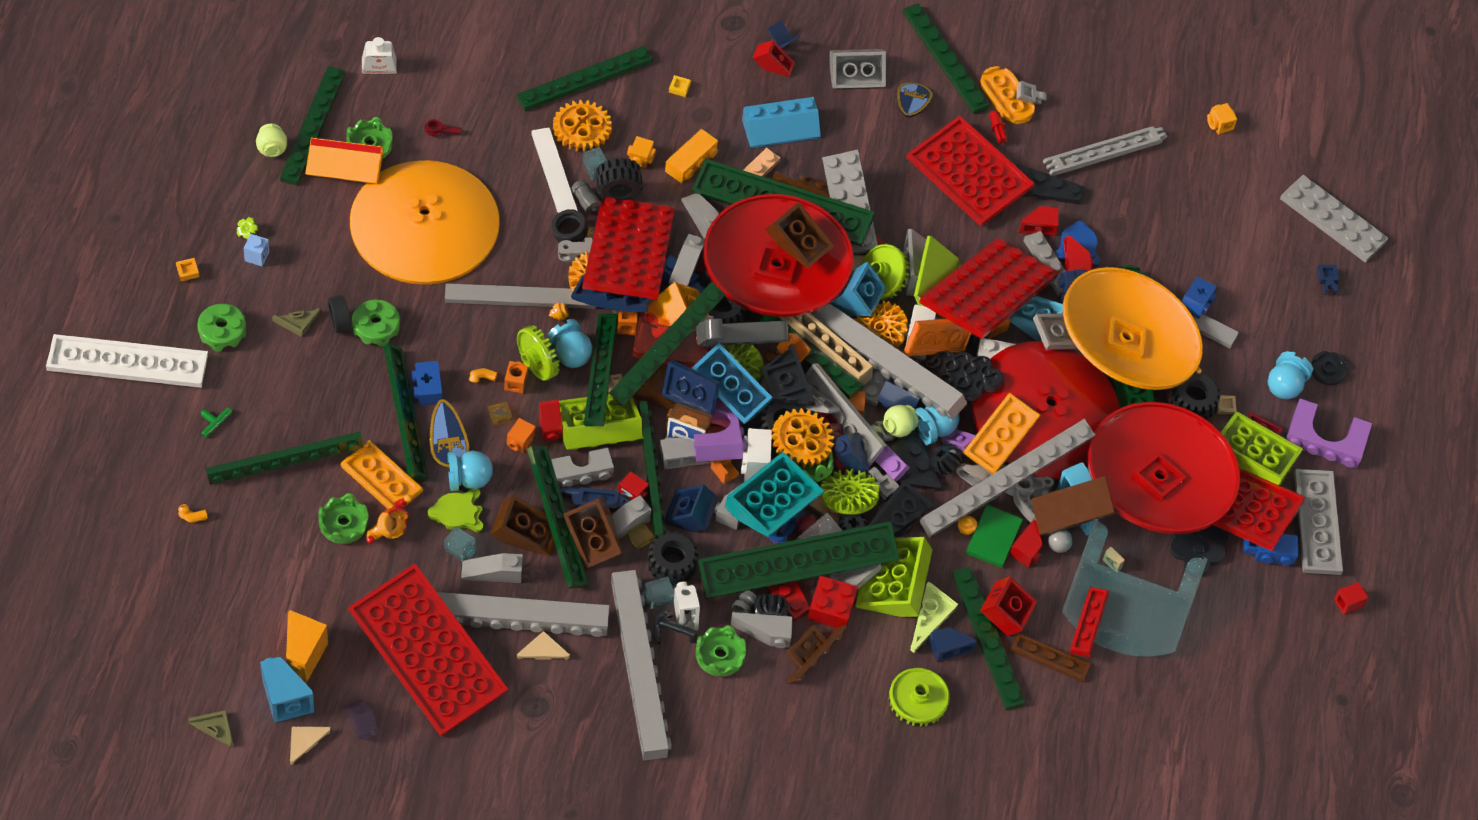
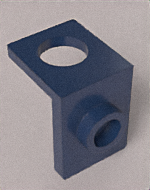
[767,20,801,48]

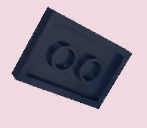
[662,360,721,418]

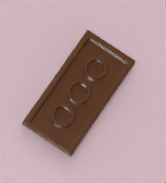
[1031,476,1116,536]

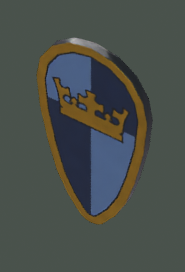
[897,82,933,118]
[430,399,469,468]

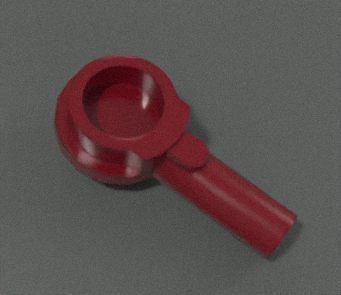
[424,119,461,137]

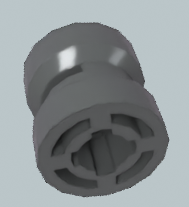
[732,590,758,614]

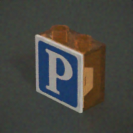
[665,402,712,441]

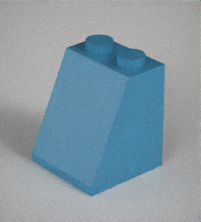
[830,262,886,317]
[260,657,314,723]

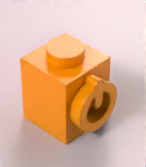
[1207,103,1237,134]
[627,136,656,169]

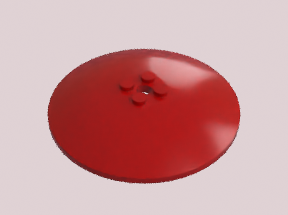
[703,194,853,317]
[972,341,1120,480]
[1088,402,1240,534]

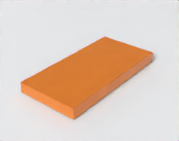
[903,319,971,356]

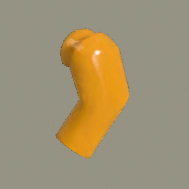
[469,368,498,383]
[178,504,208,523]

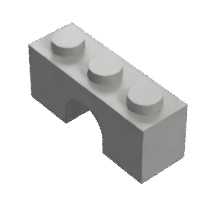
[551,448,614,488]

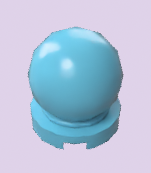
[546,319,593,368]
[1267,351,1313,400]
[915,406,960,445]
[447,451,493,491]

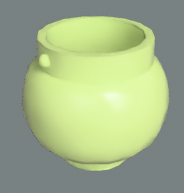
[256,124,287,157]
[883,405,919,437]

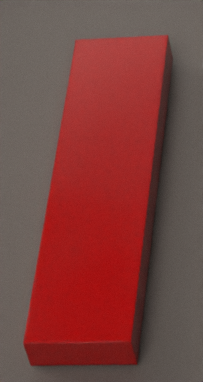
[1070,587,1109,657]

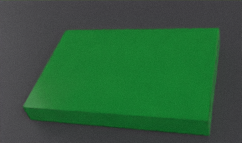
[966,505,1023,568]

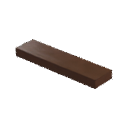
[1010,633,1092,683]

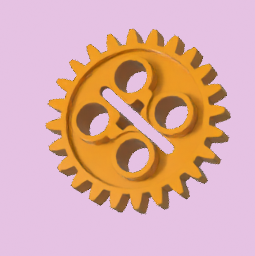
[553,100,612,152]
[771,408,834,468]

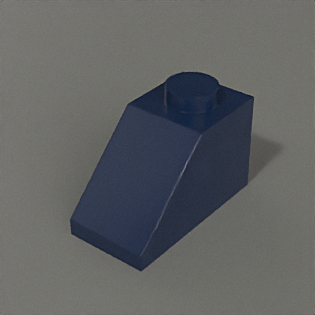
[832,433,870,475]
[928,627,976,662]

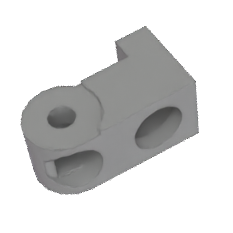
[558,238,592,262]

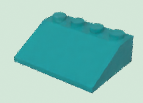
[725,452,824,537]

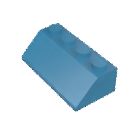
[742,97,821,149]
[691,343,772,424]

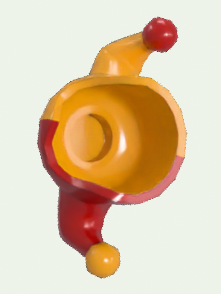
[366,494,412,544]

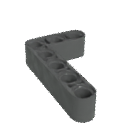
[696,319,789,347]

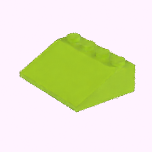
[914,236,961,319]
[559,394,643,450]
[1221,411,1303,486]
[856,537,933,617]

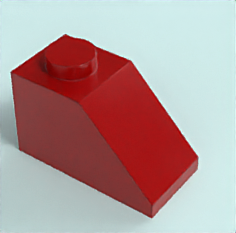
[753,40,795,77]
[1019,206,1058,236]
[1063,235,1094,272]
[539,399,563,442]
[1010,519,1042,568]

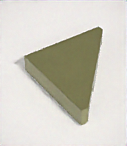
[272,308,322,337]
[188,710,234,747]

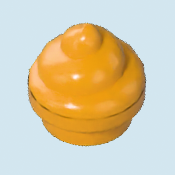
[549,302,569,321]
[958,516,977,535]

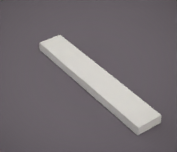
[532,127,578,213]

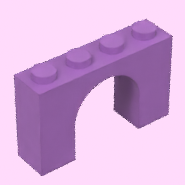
[688,397,746,462]
[1286,399,1372,469]

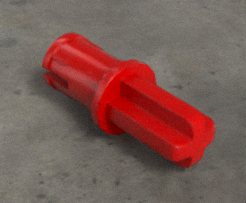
[989,111,1007,144]

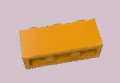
[665,129,718,184]

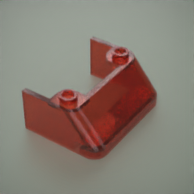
[632,312,712,368]

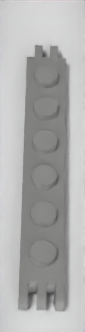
[1043,126,1167,176]

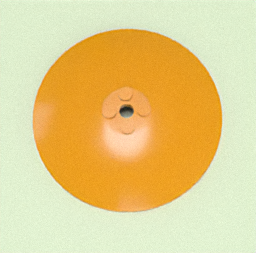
[350,160,499,285]
[1063,267,1202,390]

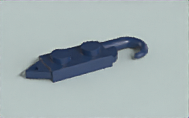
[560,487,629,512]

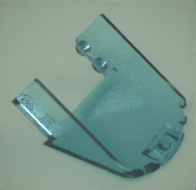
[1062,519,1208,657]

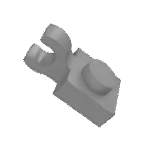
[1017,81,1047,104]
[871,421,896,441]
[867,467,899,500]

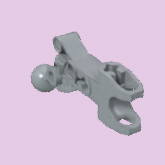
[956,463,1072,553]

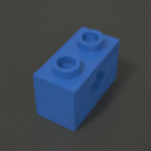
[1182,277,1217,319]
[412,361,442,406]

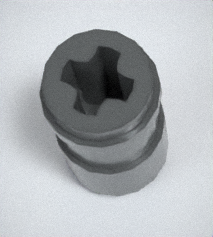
[572,180,602,214]

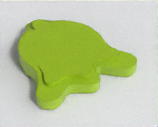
[428,489,483,533]

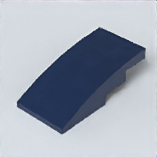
[571,275,653,312]

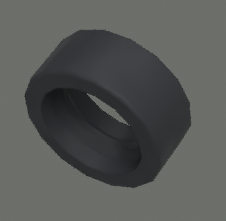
[551,209,588,243]
[328,295,351,333]

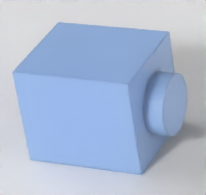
[243,234,269,266]

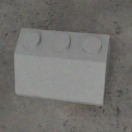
[830,49,886,88]
[903,229,926,296]

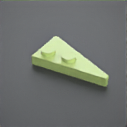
[910,582,958,653]

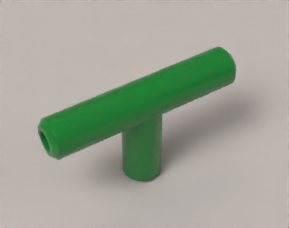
[201,408,233,438]

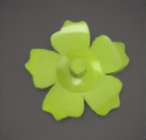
[237,217,258,240]

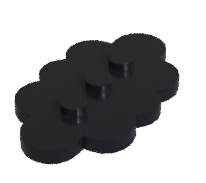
[917,351,1004,401]
[1170,525,1228,577]

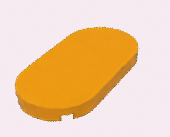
[980,66,1035,124]

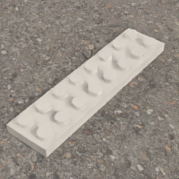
[46,334,208,388]

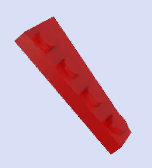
[765,542,810,622]

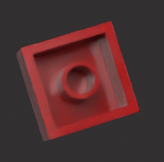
[807,576,858,631]
[980,576,1038,636]

